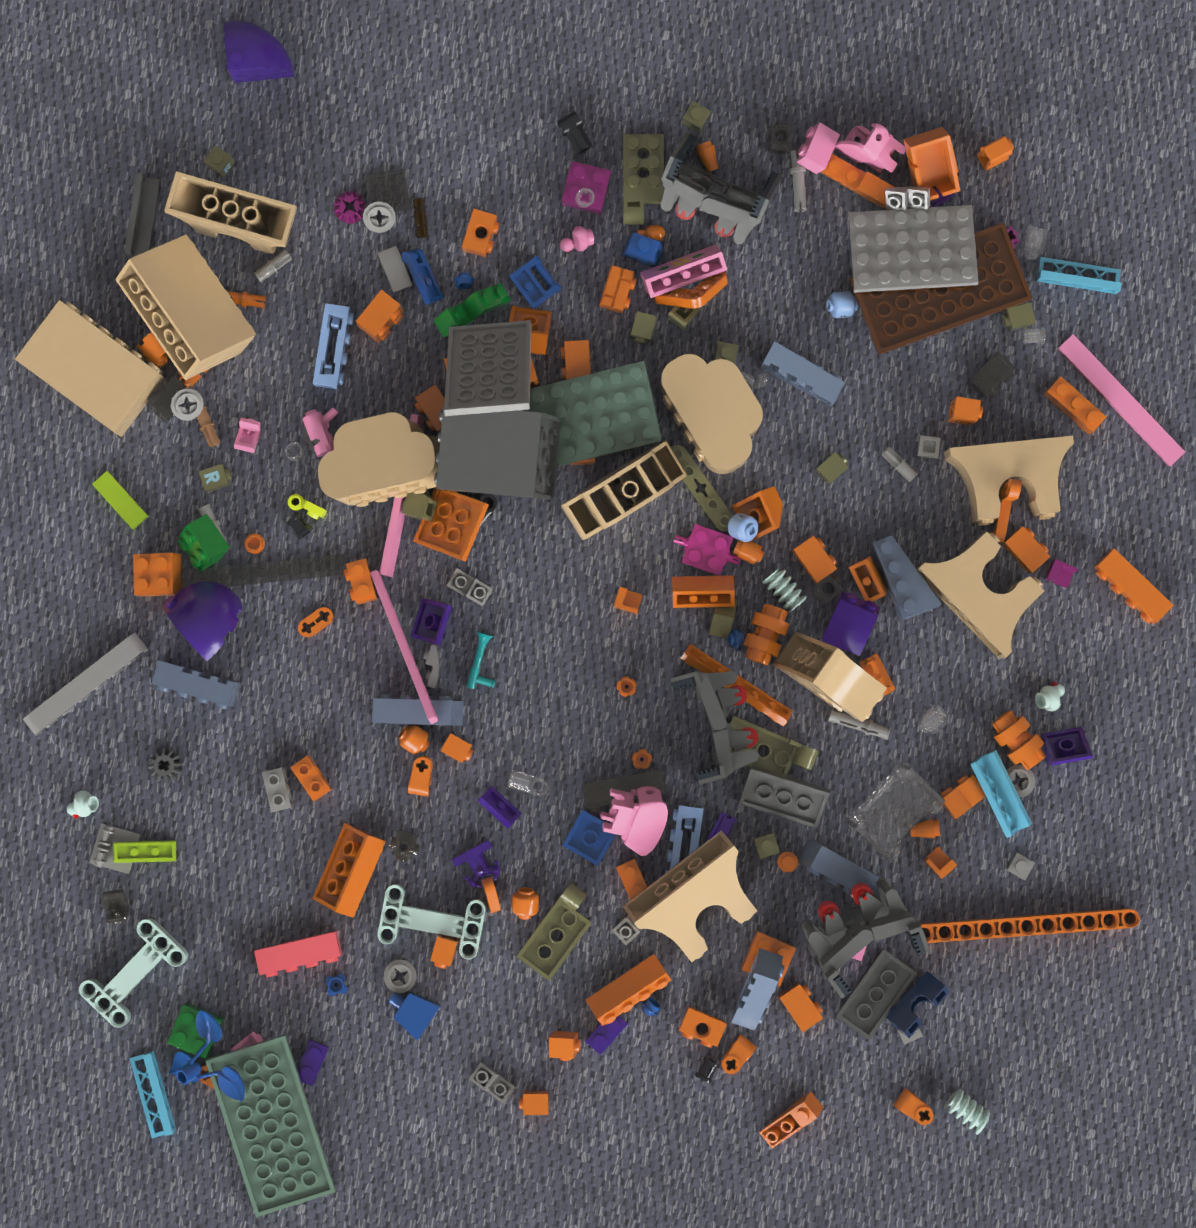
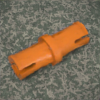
[226,290,266,309]

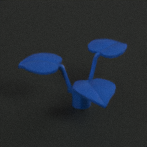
[169,1010,245,1102]

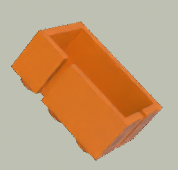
[903,127,960,201]

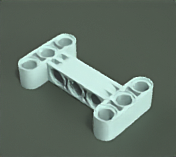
[378,884,486,959]
[79,918,188,1028]

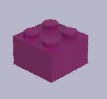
[562,161,611,214]

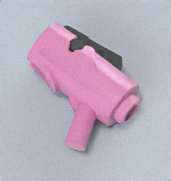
[302,407,338,457]

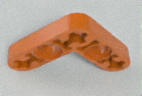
[654,271,728,308]
[993,479,1022,543]

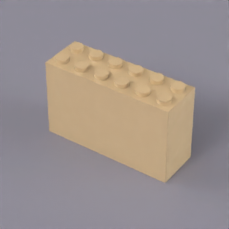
[115,234,256,380]
[15,300,165,437]

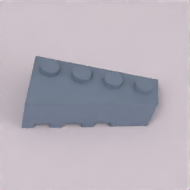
[760,341,845,406]
[871,535,941,621]
[152,660,240,710]
[372,694,463,726]
[798,839,880,897]
[731,948,785,1031]

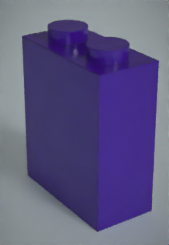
[822,592,880,656]

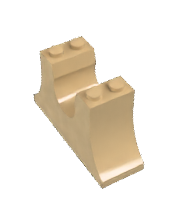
[164,171,297,255]
[944,436,1074,526]
[916,532,1044,659]
[772,631,887,722]
[623,830,757,962]

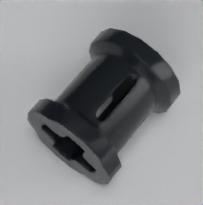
[286,512,313,540]
[695,1056,721,1084]

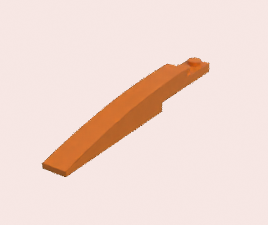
[821,154,913,210]

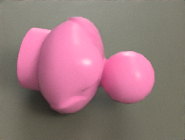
[560,226,594,253]

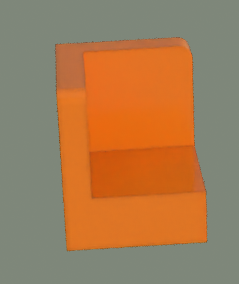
[614,587,642,614]
[923,847,957,879]

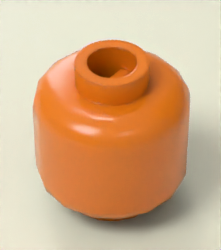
[398,724,430,754]
[512,887,539,920]

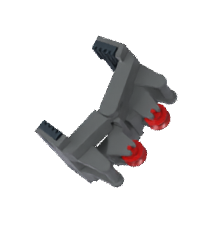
[801,877,930,999]

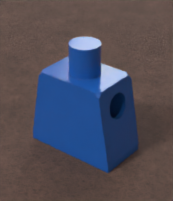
[621,232,664,267]
[388,991,441,1040]

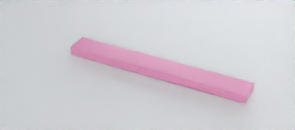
[1058,334,1185,467]
[379,414,425,578]
[370,570,438,724]

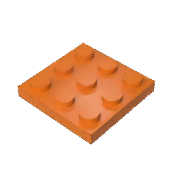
[413,487,489,562]

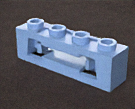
[313,303,354,390]
[665,805,703,873]

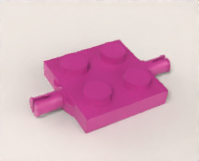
[673,524,741,576]

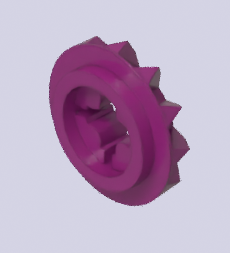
[334,191,366,224]

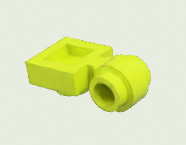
[288,494,327,520]

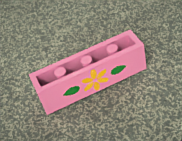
[640,244,727,298]

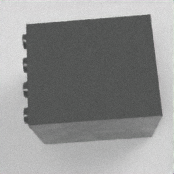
[434,405,561,500]

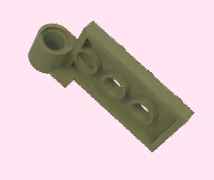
[623,134,664,225]
[730,716,819,776]
[516,882,592,981]

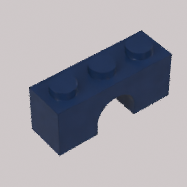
[886,971,950,1038]

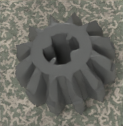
[148,748,184,783]

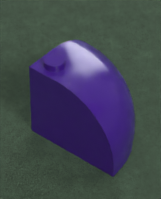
[224,20,295,83]
[162,581,242,661]

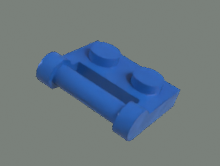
[509,256,562,310]

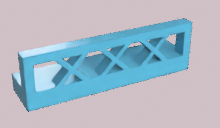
[1037,257,1122,294]
[971,750,1032,838]
[129,1051,176,1138]

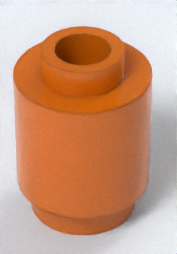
[733,540,764,565]

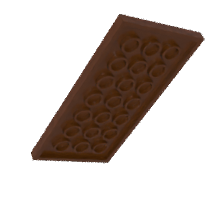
[850,223,1033,355]

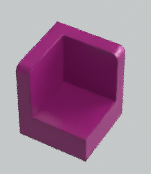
[1044,559,1078,588]

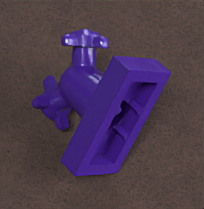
[452,840,500,889]

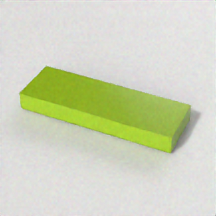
[92,471,149,530]
[113,840,176,863]

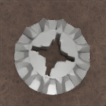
[363,200,396,233]
[170,388,203,421]
[1006,765,1035,798]
[384,959,417,993]

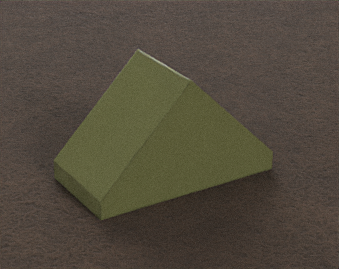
[668,306,702,331]
[708,599,738,639]

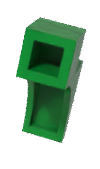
[433,283,511,338]

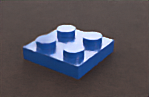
[562,810,616,866]

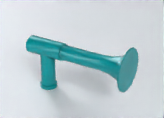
[466,631,496,689]

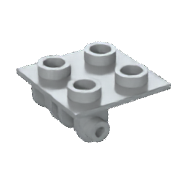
[89,823,141,874]

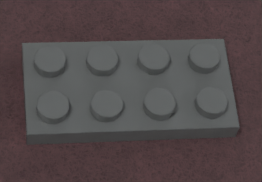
[739,765,830,828]
[835,948,917,1041]

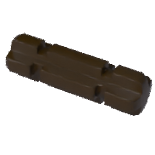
[413,198,428,238]

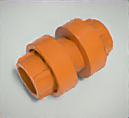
[743,604,790,666]
[992,710,1046,770]

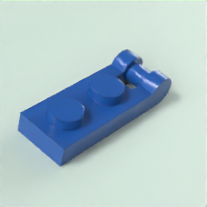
[401,248,444,305]

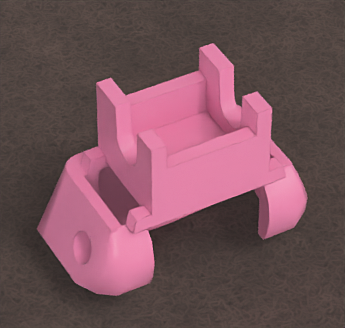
[834,123,906,174]
[600,786,668,856]

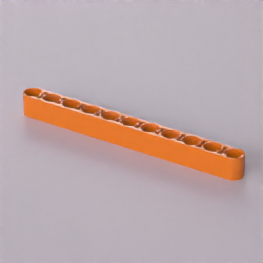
[920,908,1140,943]

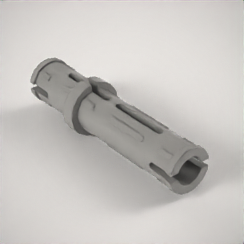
[790,150,807,212]
[828,709,891,740]

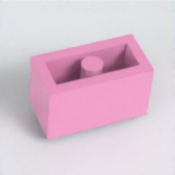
[797,123,840,174]

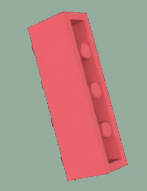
[254,931,342,977]

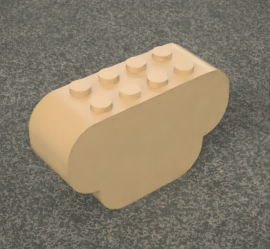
[660,354,763,474]
[318,412,440,507]
[561,440,687,540]

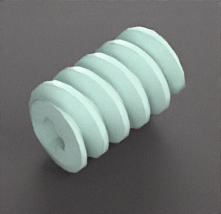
[762,569,807,613]
[944,1089,990,1134]

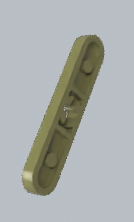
[671,445,733,532]

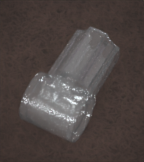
[507,770,549,797]

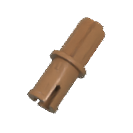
[197,406,220,447]

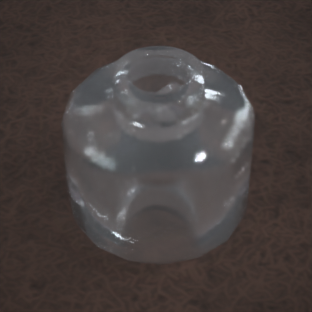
[917,704,948,734]

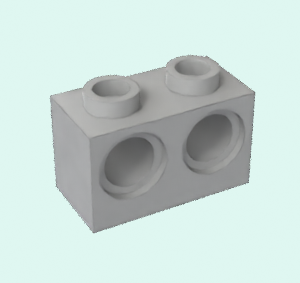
[262,767,294,813]

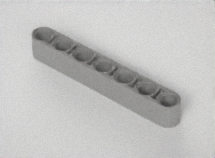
[23,633,148,736]

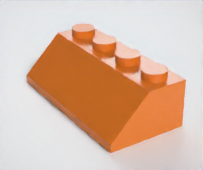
[312,823,386,918]

